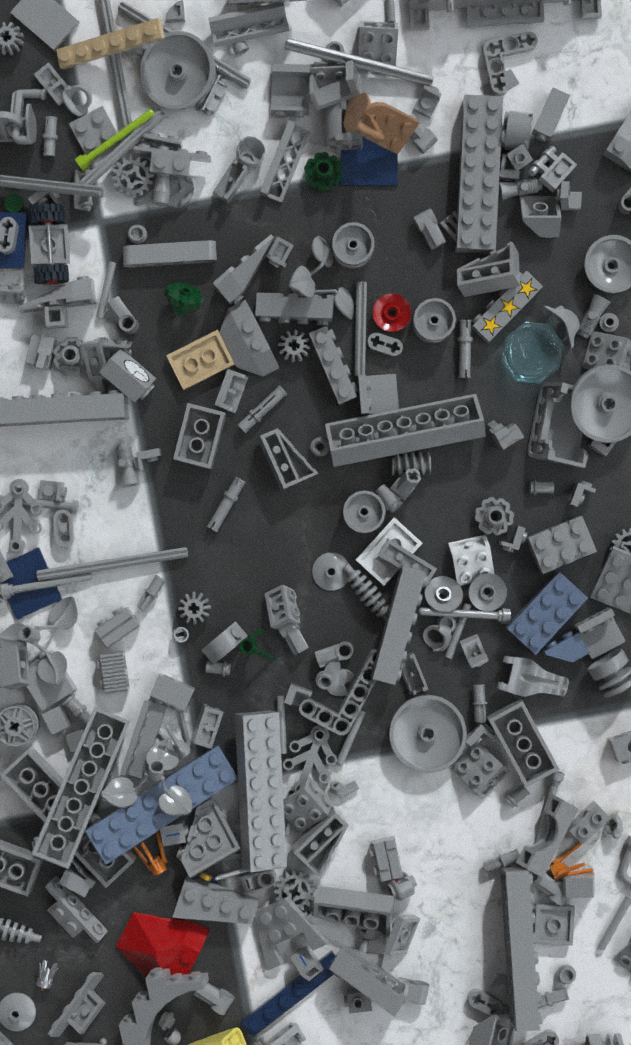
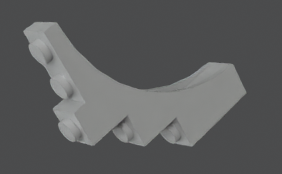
[119,967,209,1045]

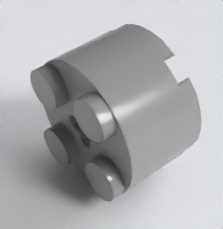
[501,111,533,151]

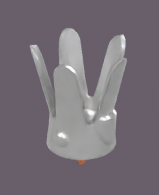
[36,960,58,991]

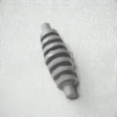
[343,564,389,621]
[0,918,42,944]

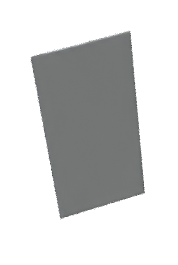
[480,69,519,96]

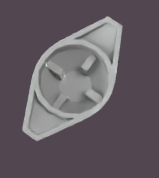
[541,306,580,350]

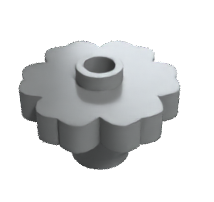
[53,337,87,376]
[474,497,514,535]

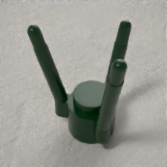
[238,628,275,659]

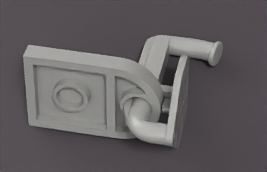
[0,89,47,145]

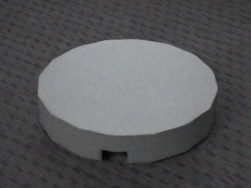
[167,175,195,208]

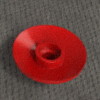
[373,293,411,332]

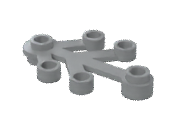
[0,479,43,553]
[283,725,337,792]

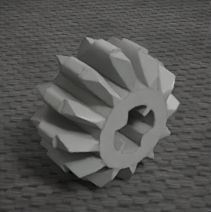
[0,22,24,56]
[278,330,311,363]
[178,592,211,624]

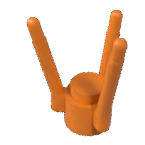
[133,831,168,876]
[550,842,594,880]

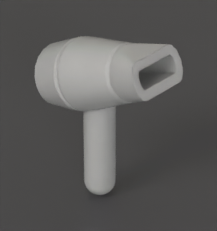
[135,174,171,206]

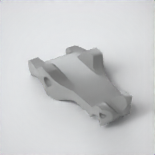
[496,656,569,697]

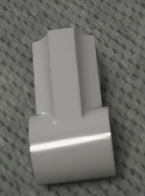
[410,114,438,154]
[413,208,446,250]
[105,296,139,334]
[390,468,421,501]
[278,622,309,655]
[315,641,354,668]
[533,873,567,906]
[193,982,235,1015]

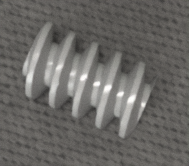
[392,451,431,475]

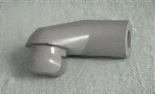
[330,780,359,797]

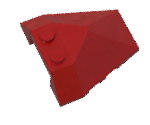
[116,912,210,998]

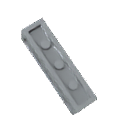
[208,2,290,47]
[260,120,310,203]
[120,700,168,779]

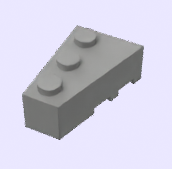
[457,241,520,297]
[258,428,319,491]
[291,806,349,878]

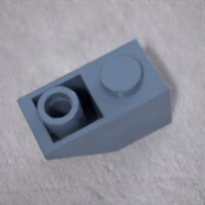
[542,631,589,662]

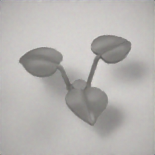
[289,235,354,320]
[0,596,78,685]
[101,738,192,816]

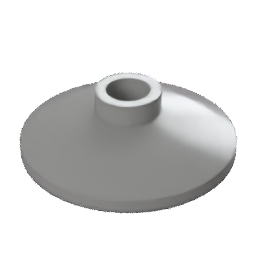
[312,552,349,591]
[469,573,507,611]
[424,576,463,612]
[0,993,36,1031]

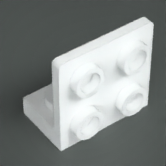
[448,535,494,586]

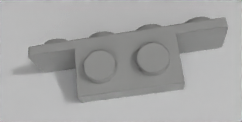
[133,144,211,177]
[45,876,108,943]
[48,972,106,1037]

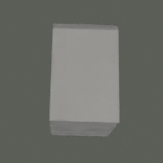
[563,872,595,898]

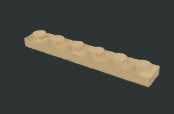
[56,18,165,70]

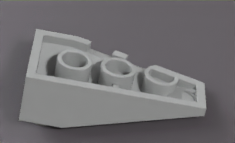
[603,111,631,173]

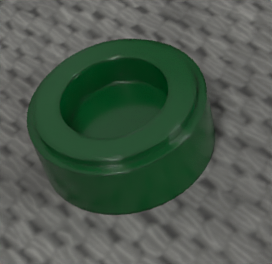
[4,193,24,213]

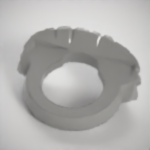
[62,85,92,116]
[423,625,452,652]

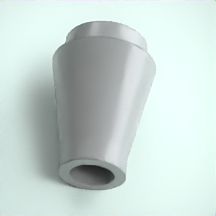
[376,484,403,513]

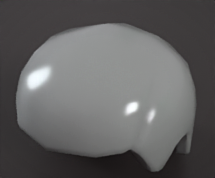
[236,136,266,168]

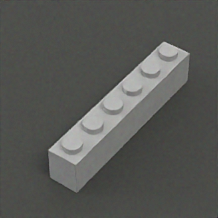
[371,565,428,685]

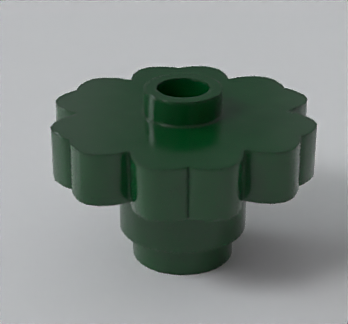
[304,152,343,192]
[164,282,204,317]

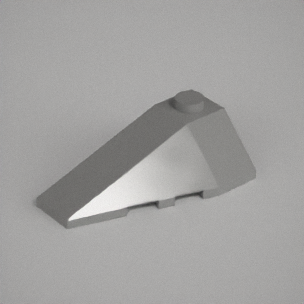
[213,235,274,306]
[18,276,97,313]

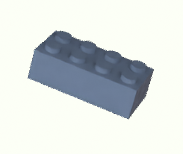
[505,571,588,655]

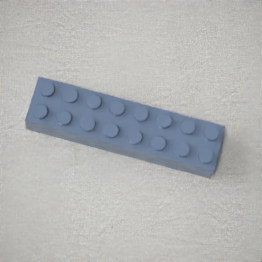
[85,745,238,864]

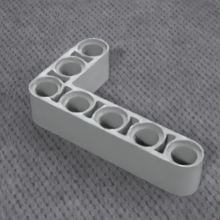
[298,648,378,735]

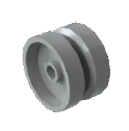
[332,222,374,269]
[412,298,456,344]
[343,490,386,533]

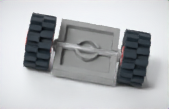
[28,204,70,285]

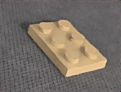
[166,330,235,390]

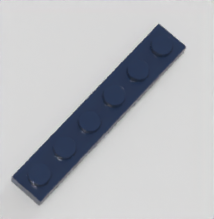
[241,950,336,1037]

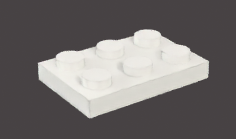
[356,517,422,585]

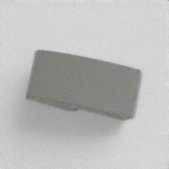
[33,62,74,105]

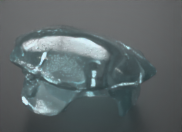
[501,321,564,384]

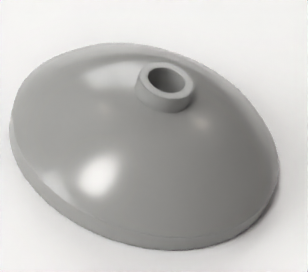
[584,235,631,293]

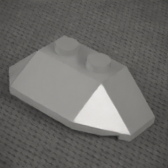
[219,300,279,377]

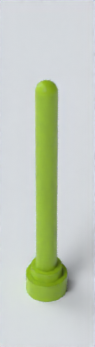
[75,109,154,172]

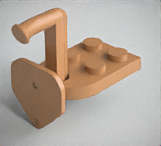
[344,93,420,154]

